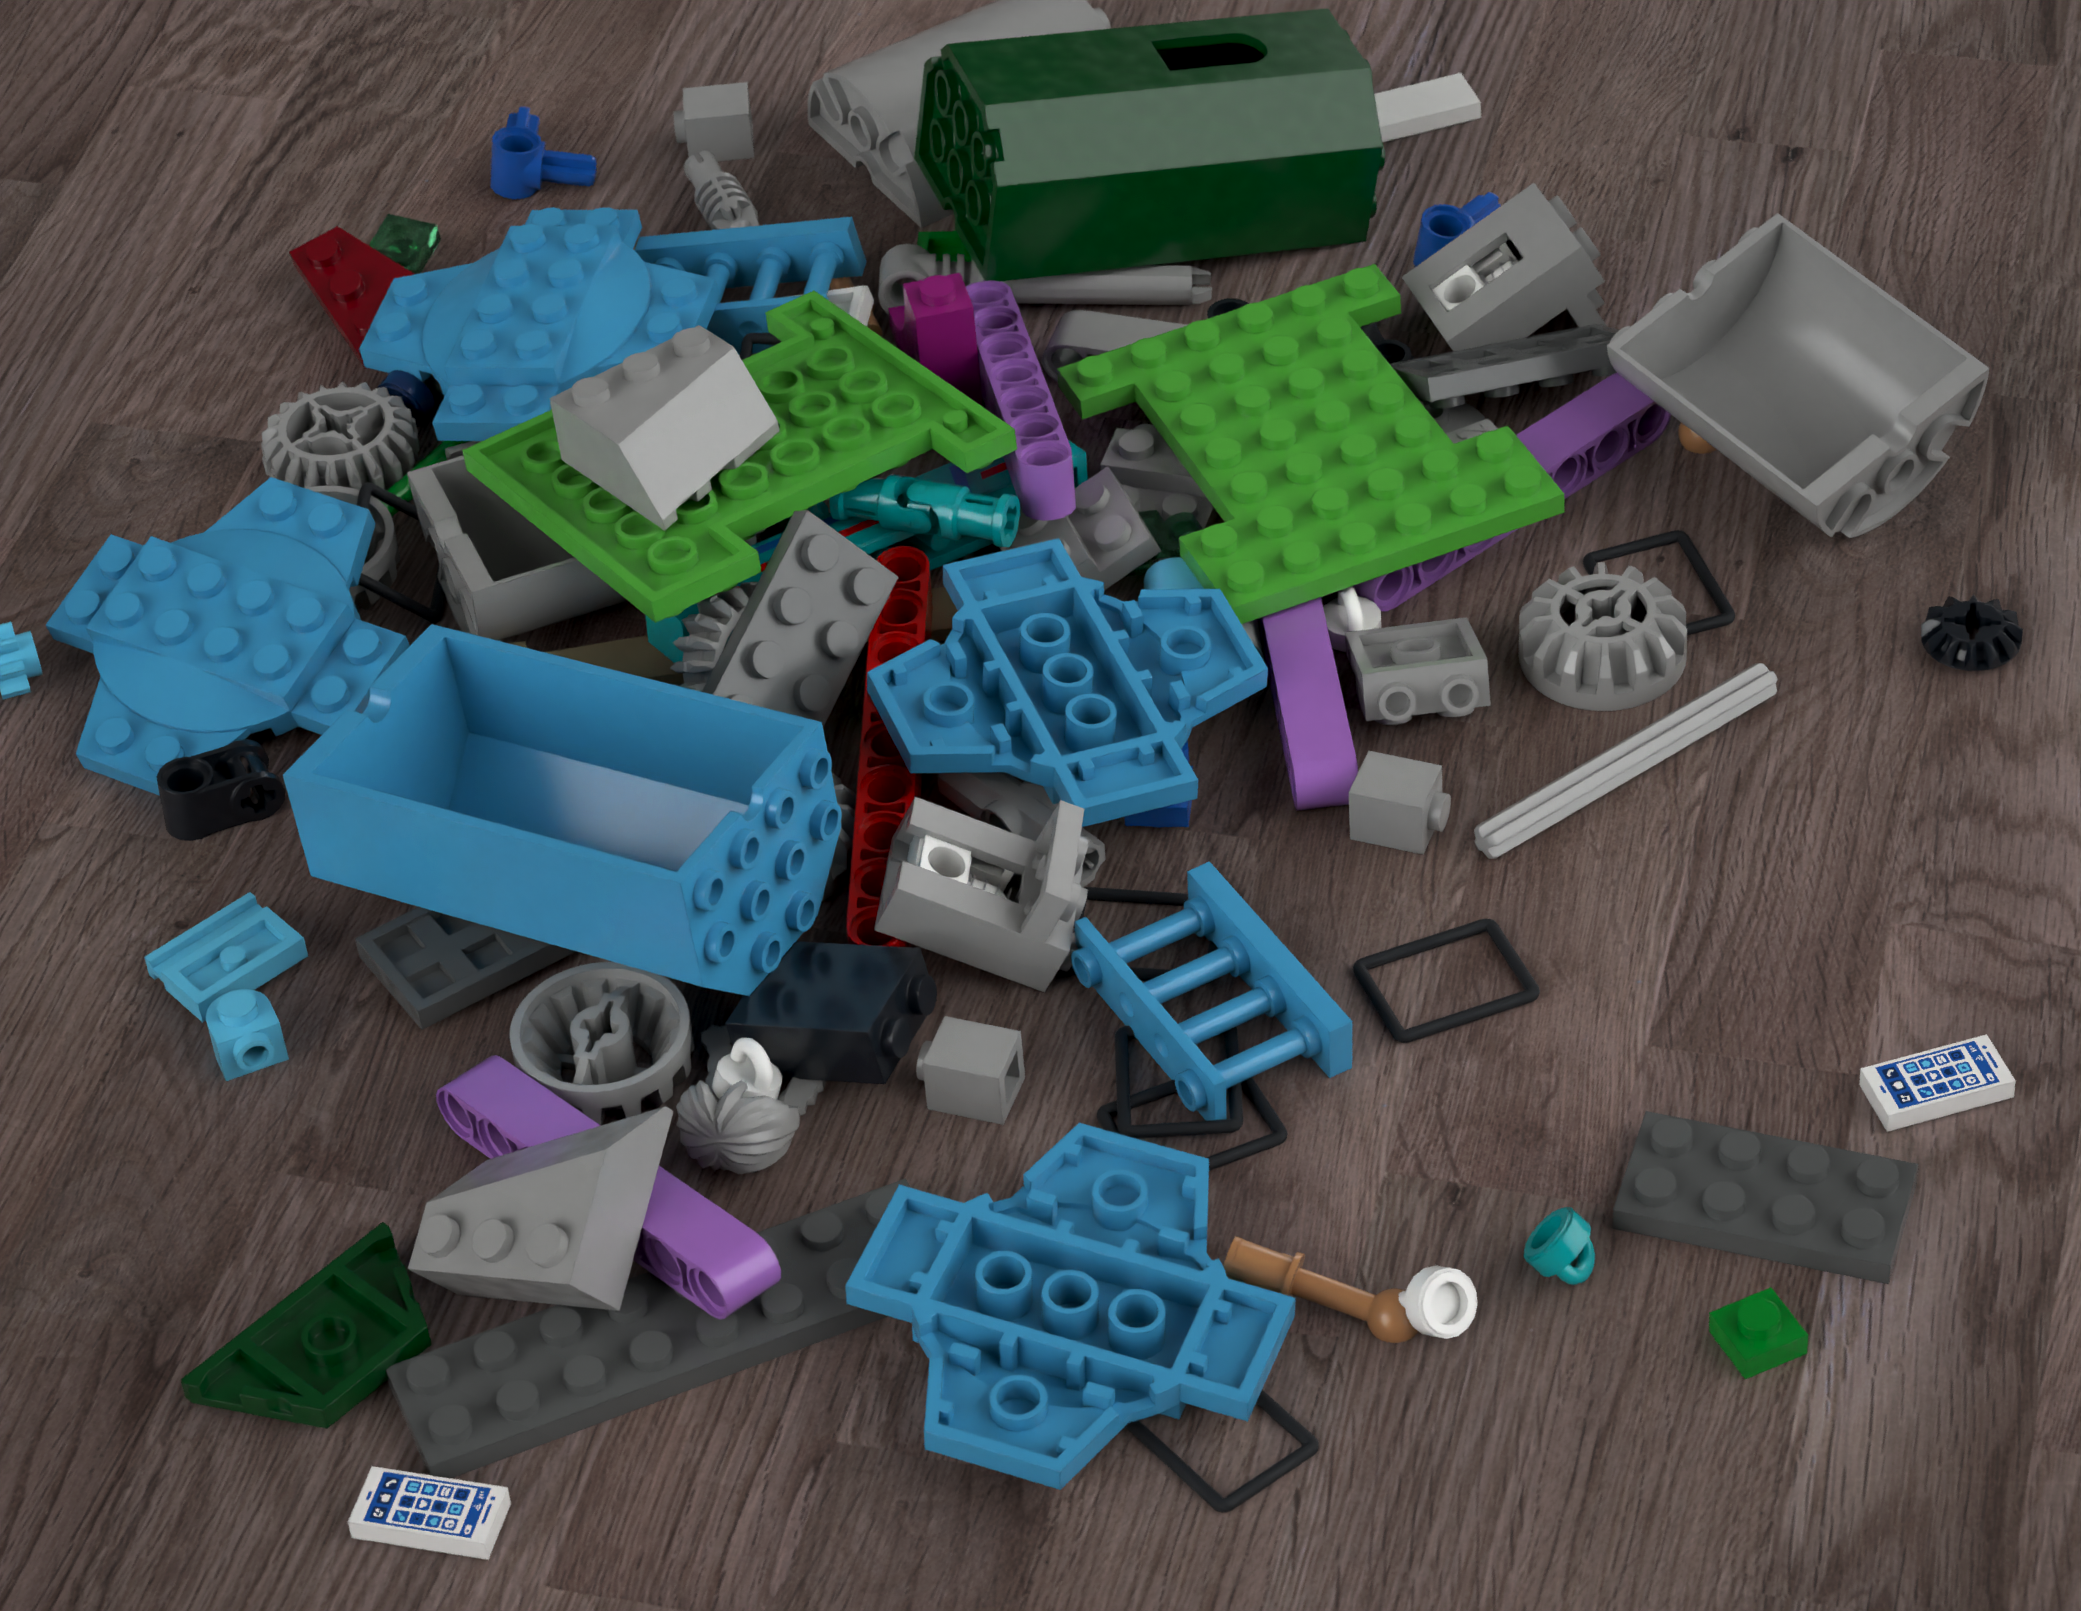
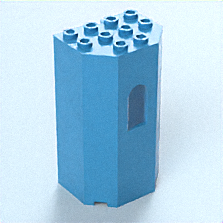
[283,624,842,996]

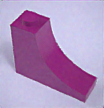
[888,273,983,407]

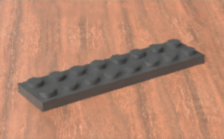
[386,1178,911,1478]

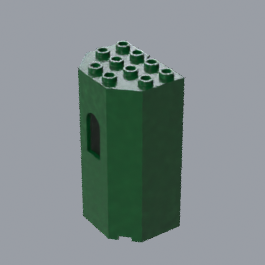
[914,8,1385,282]

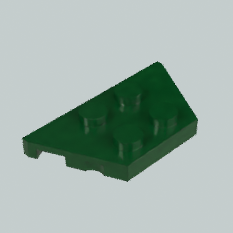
[181,1222,432,1429]

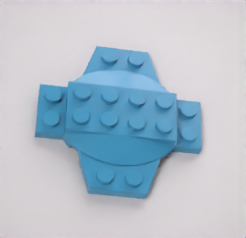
[359,207,720,441]
[45,477,410,796]
[867,538,1268,827]
[845,1123,1296,1490]

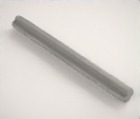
[1474,663,1778,859]

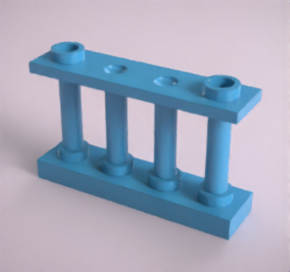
[634,217,867,355]
[1071,861,1353,1121]

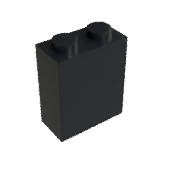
[725,941,937,1085]

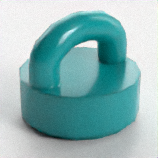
[1524,1207,1595,1285]

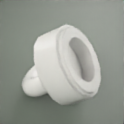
[1323,586,1381,652]
[712,1038,782,1099]
[1399,1266,1478,1339]

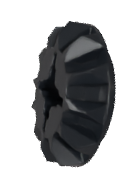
[1921,593,2023,671]

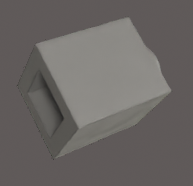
[673,82,755,163]
[1349,750,1451,855]
[916,1016,1025,1125]

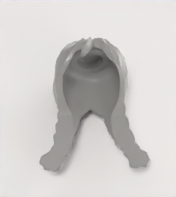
[676,1024,826,1174]

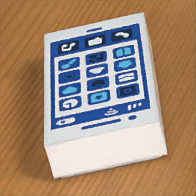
[1859,1034,2016,1132]
[348,1466,511,1560]

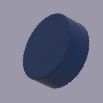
[377,370,436,427]

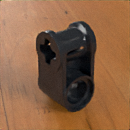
[156,739,286,841]

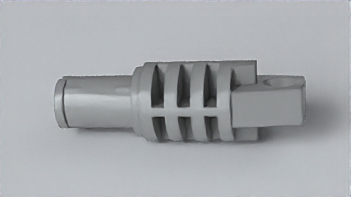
[684,151,760,230]

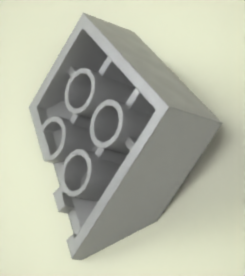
[549,325,779,531]
[408,1106,674,1311]

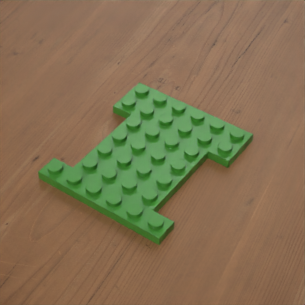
[1057,264,1564,624]
[462,291,1017,623]

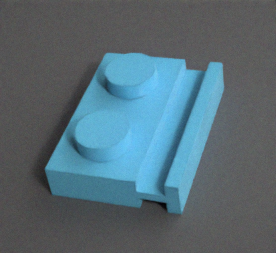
[144,892,308,1023]

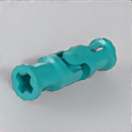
[829,474,1020,548]

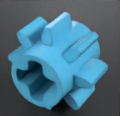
[0,621,43,700]

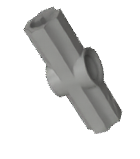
[937,772,1106,887]

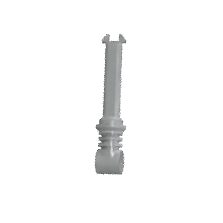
[878,244,1212,314]

